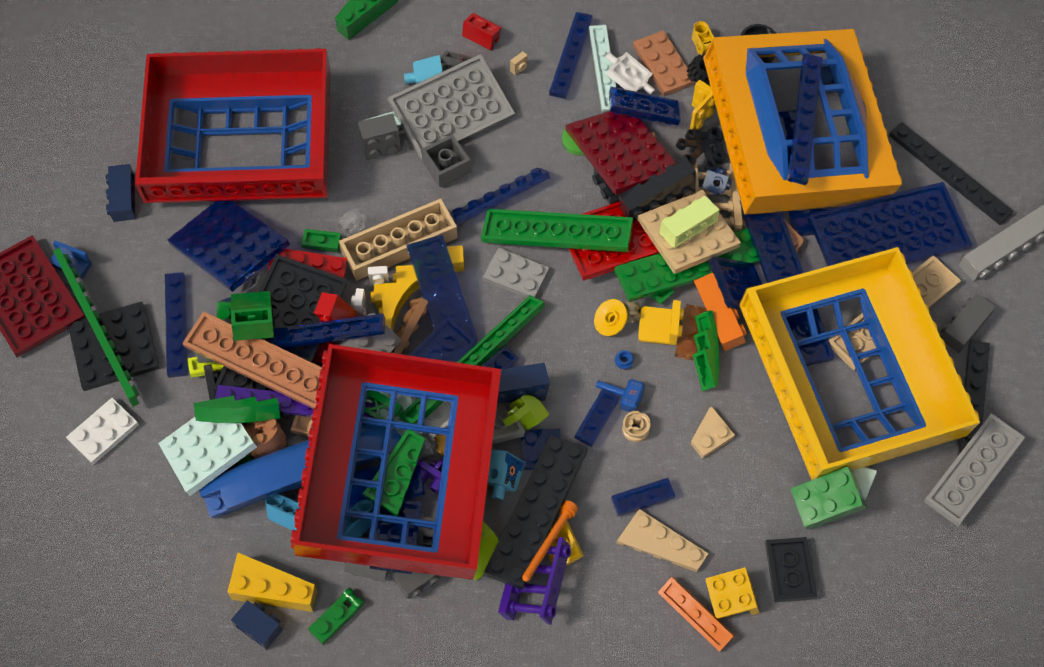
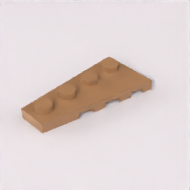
[390,298,428,354]

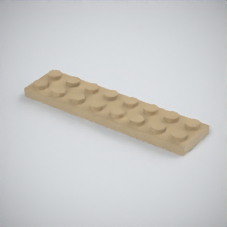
[827,255,961,371]

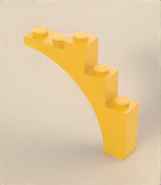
[371,246,464,331]

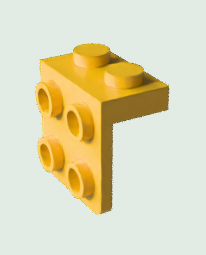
[638,300,684,345]

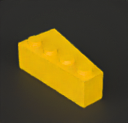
[227,553,318,612]

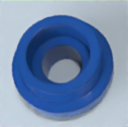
[615,350,634,369]

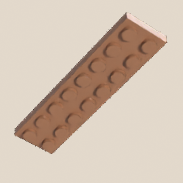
[182,311,322,409]

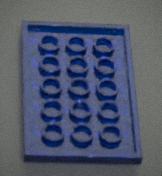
[167,201,290,292]

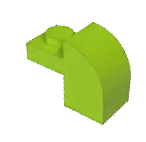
[502,395,550,430]

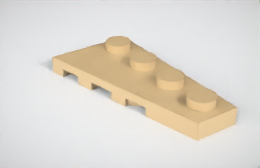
[617,509,708,572]

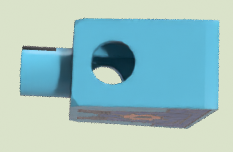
[487,450,525,501]

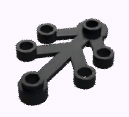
[676,127,725,171]

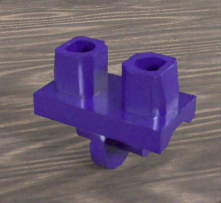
[414,459,443,495]

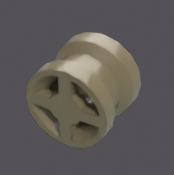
[623,301,640,323]

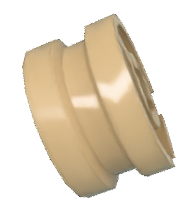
[622,411,651,442]

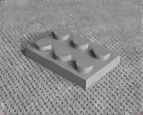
[483,248,549,298]

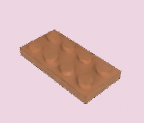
[633,30,695,96]

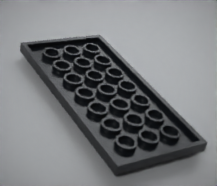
[213,254,348,419]

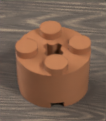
[244,419,287,459]

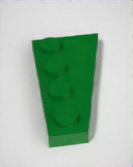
[363,430,425,517]

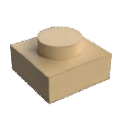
[510,51,528,75]

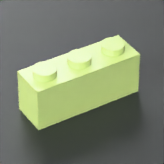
[660,196,720,248]

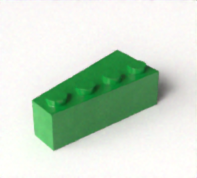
[335,0,398,40]

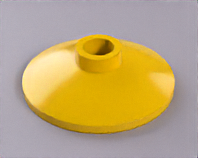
[594,299,628,336]

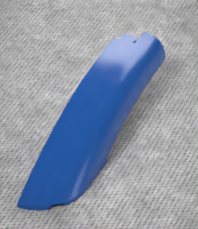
[199,424,402,518]

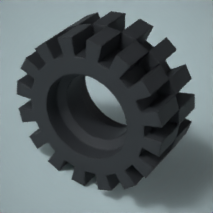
[687,54,711,87]

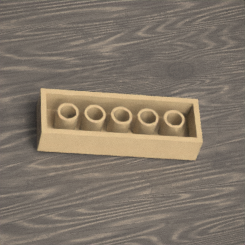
[339,198,458,281]

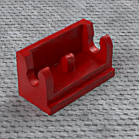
[462,13,502,51]

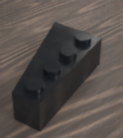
[619,156,696,221]

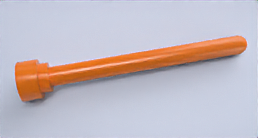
[522,500,578,582]

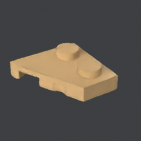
[691,407,735,459]

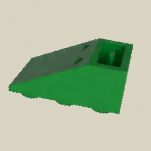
[231,291,274,341]

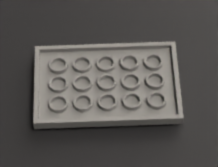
[387,54,515,161]

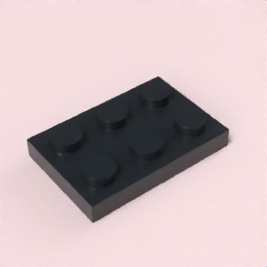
[765,537,817,602]

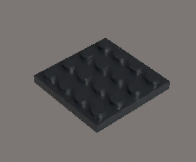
[68,301,160,391]

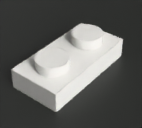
[368,266,390,287]
[351,288,368,320]

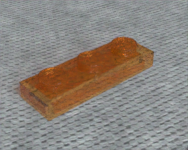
[674,304,705,361]

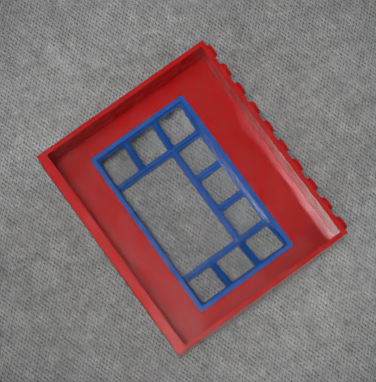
[135,48,331,203]
[290,344,501,580]

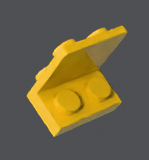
[690,80,715,130]
[706,567,760,619]

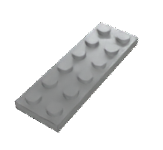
[923,413,1025,527]

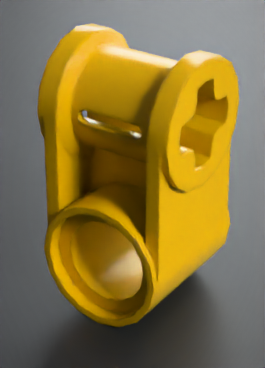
[692,21,714,56]

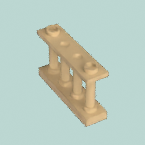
[694,163,742,232]

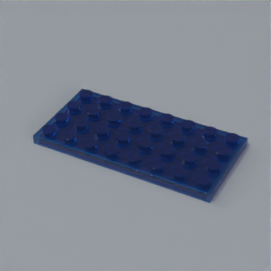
[808,182,973,266]

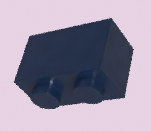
[231,600,283,650]

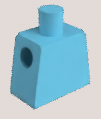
[404,55,442,84]

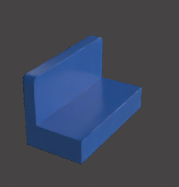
[50,240,92,279]

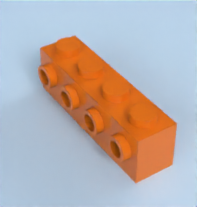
[694,272,747,351]

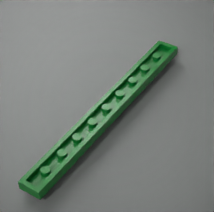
[53,248,140,407]
[399,295,545,424]

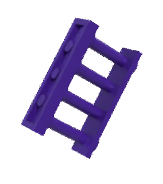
[498,537,571,625]

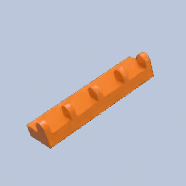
[658,577,736,652]

